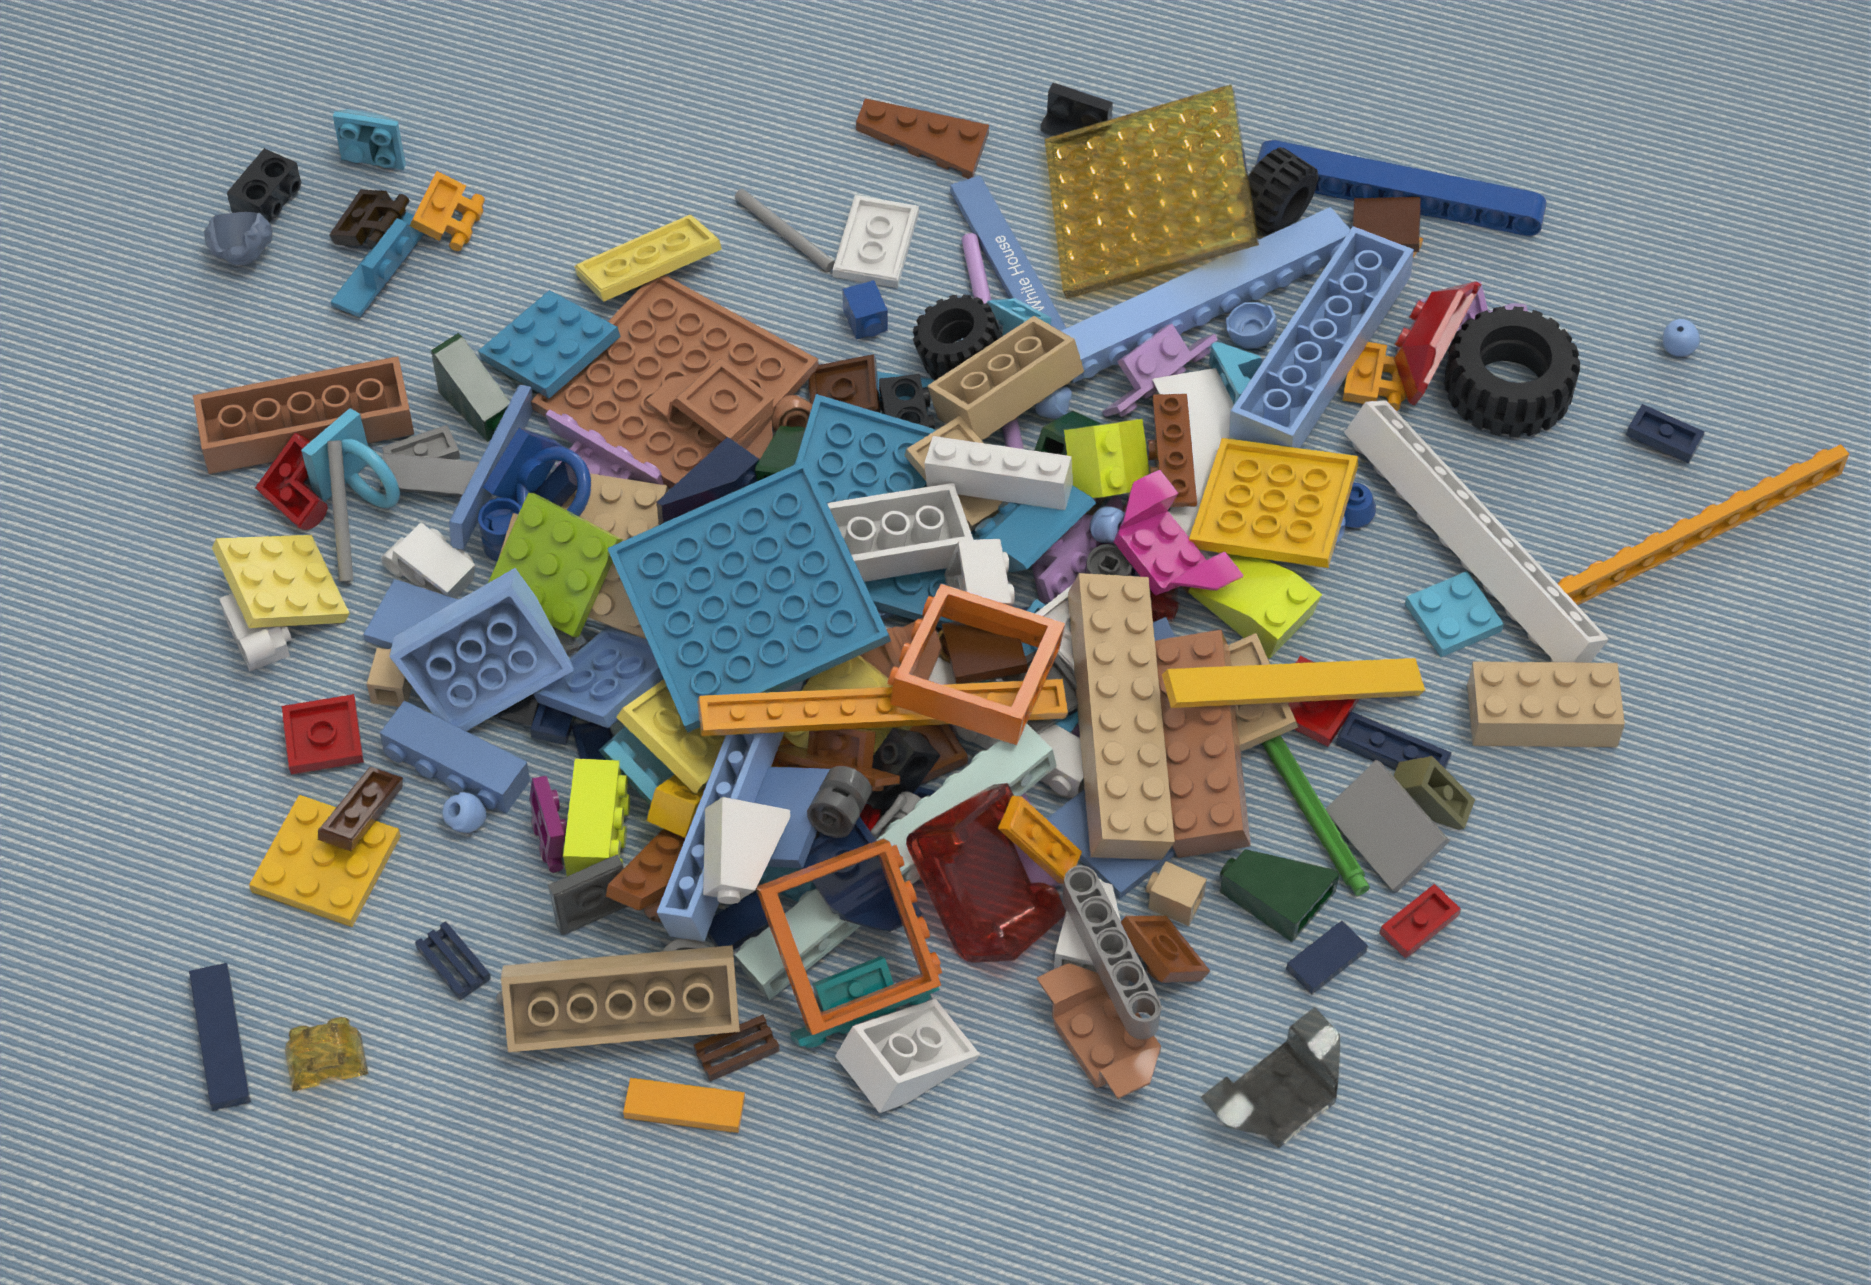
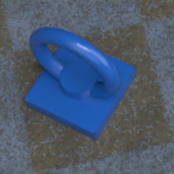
[483,427,591,516]

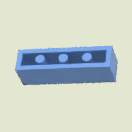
[380,700,530,814]

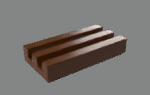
[693,1015,780,1081]

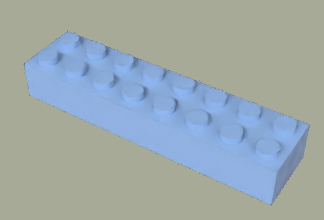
[1230,226,1414,448]

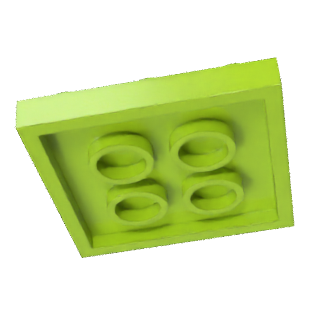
[487,492,623,637]

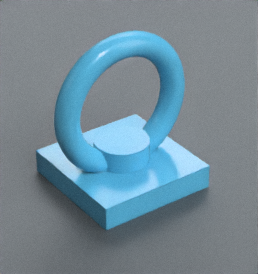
[301,408,400,508]

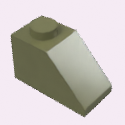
[1394,756,1475,830]

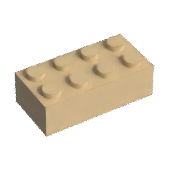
[927,316,1084,440]
[1467,661,1625,747]

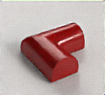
[255,432,328,530]

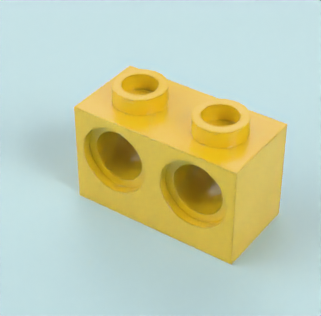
[646,774,705,838]

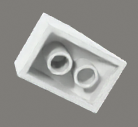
[835,999,980,1113]

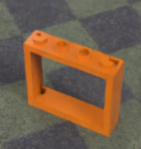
[887,584,1065,745]
[756,838,942,1035]

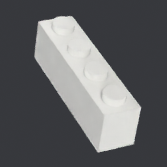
[924,436,1073,510]

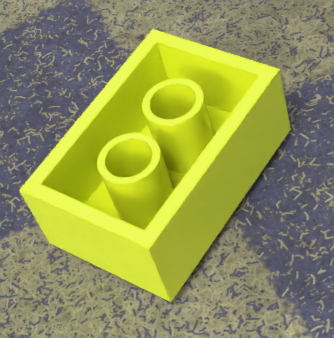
[563,759,630,876]

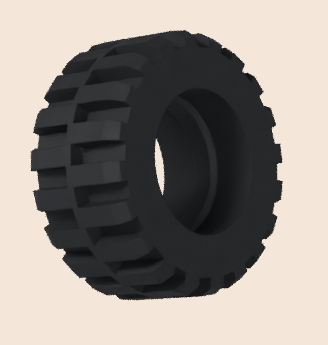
[1444,306,1580,438]

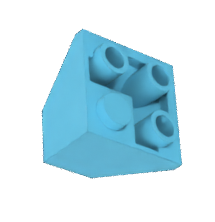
[333,109,406,170]

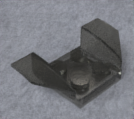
[1201,1007,1340,1148]

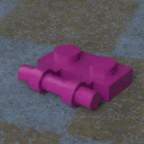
[529,776,567,873]

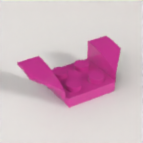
[1114,470,1244,595]

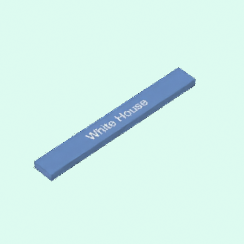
[950,175,1066,331]

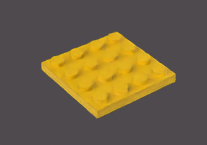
[1189,438,1358,568]

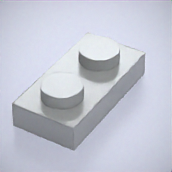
[382,425,460,460]

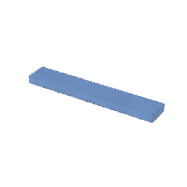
[449,385,533,550]

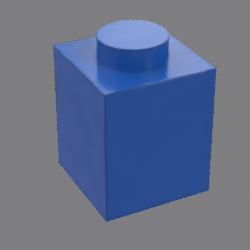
[842,280,888,340]

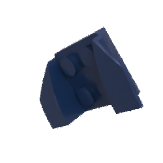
[802,816,923,932]

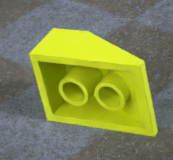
[1064,419,1150,498]
[1188,554,1322,659]

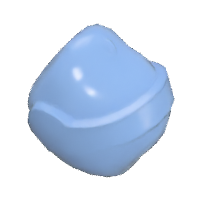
[1663,319,1700,357]
[1035,386,1072,419]
[1089,506,1125,544]
[442,792,486,833]

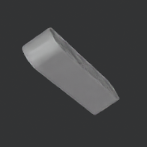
[1063,865,1161,1040]

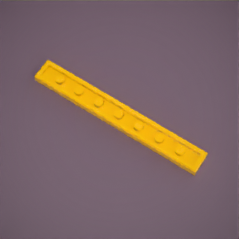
[1162,658,1425,708]

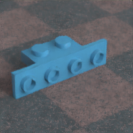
[330,212,424,318]

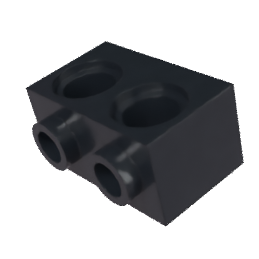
[227,148,301,223]
[879,374,935,429]
[867,728,941,810]

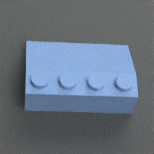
[389,568,574,731]

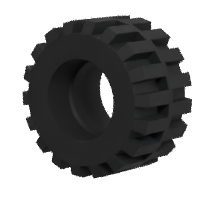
[1236,147,1318,236]
[913,294,1003,381]

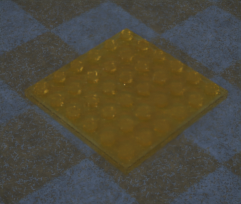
[1045,84,1259,299]

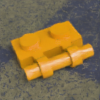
[409,171,485,251]
[1342,342,1406,411]

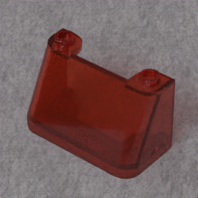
[906,783,1066,963]

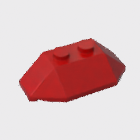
[1394,281,1482,406]

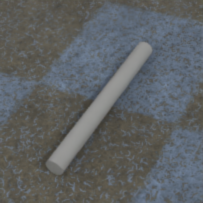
[735,189,835,272]
[327,440,354,582]

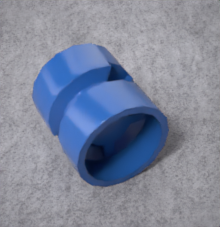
[478,498,522,562]

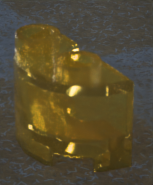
[285,1017,369,1092]

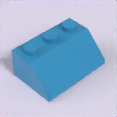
[973,485,1096,573]

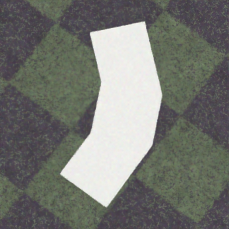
[1152,368,1237,560]

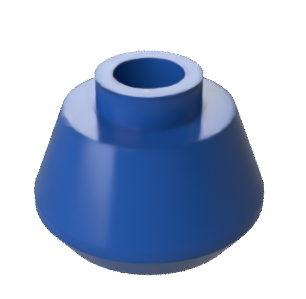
[1344,482,1376,528]

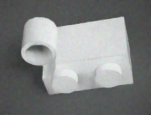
[381,523,475,599]
[219,593,292,672]

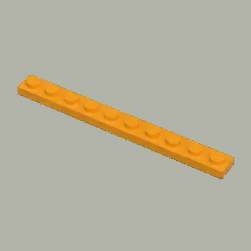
[1558,444,1849,605]
[697,679,1068,736]

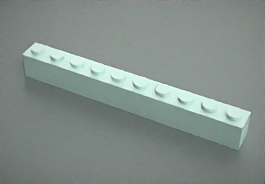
[735,724,1057,1000]

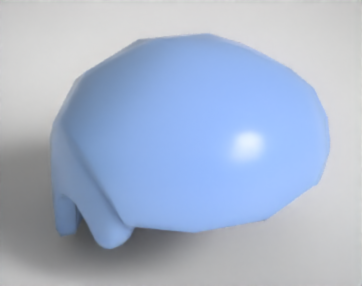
[1226,302,1277,349]

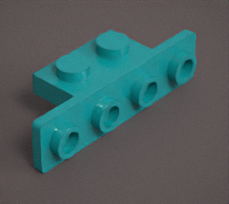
[790,956,940,1048]

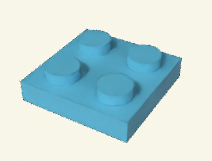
[1405,571,1504,657]

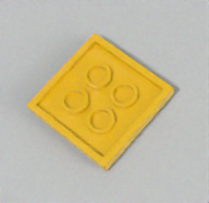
[249,795,401,927]

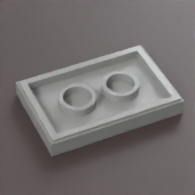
[1326,760,1450,892]

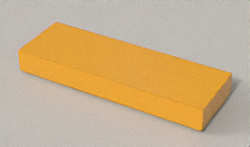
[998,796,1082,884]
[623,1078,745,1133]

